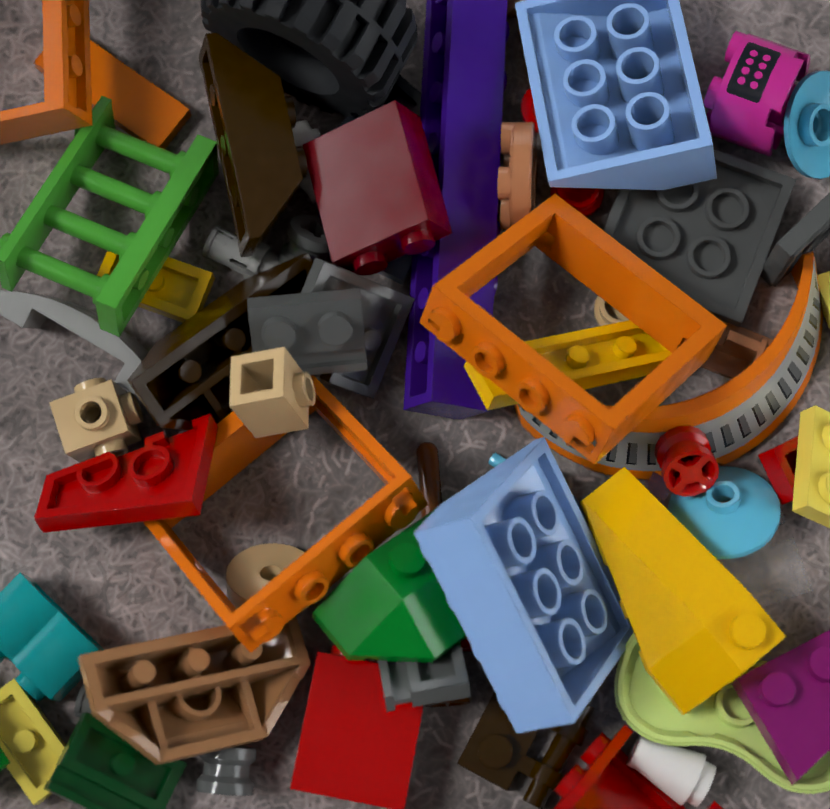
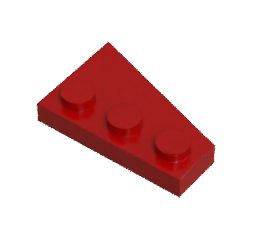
[34,413,218,533]

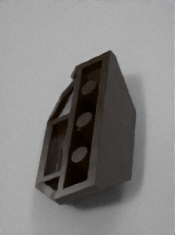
[198,33,307,257]
[127,253,313,431]

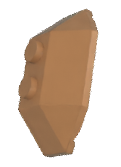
[78,616,311,765]

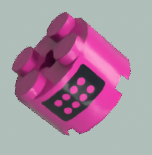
[703,31,810,157]

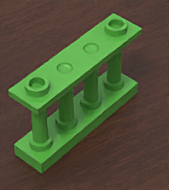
[0,96,219,337]

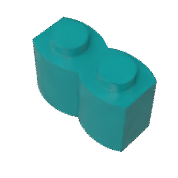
[0,573,104,702]

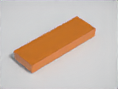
[34,40,192,149]

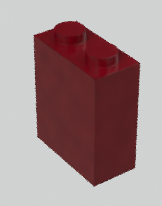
[302,100,453,276]

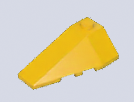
[580,467,786,715]

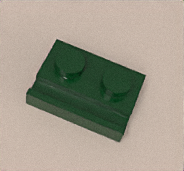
[44,712,187,809]

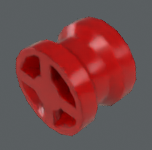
[655,426,719,497]

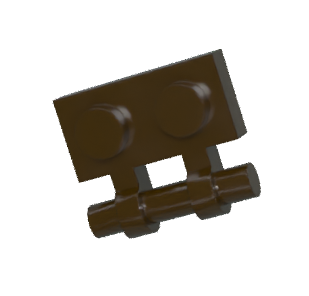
[457,691,594,809]

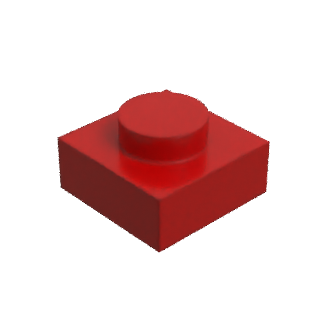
[758,436,798,505]

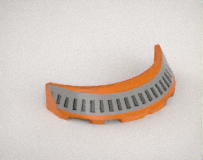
[513,251,823,481]

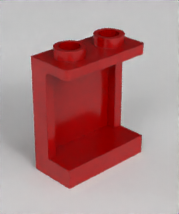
[290,644,424,809]
[553,724,723,809]

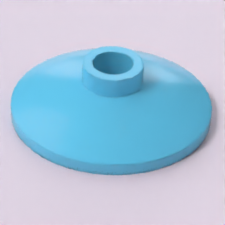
[784,71,830,179]
[668,466,781,559]

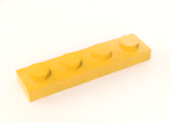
[464,320,672,411]

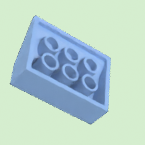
[515,0,717,190]
[413,437,633,734]

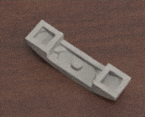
[0,290,149,395]

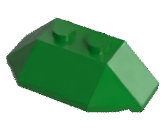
[312,509,467,663]

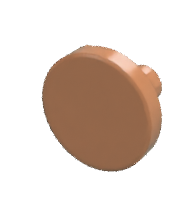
[497,122,537,229]

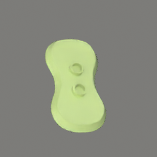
[614,632,830,794]

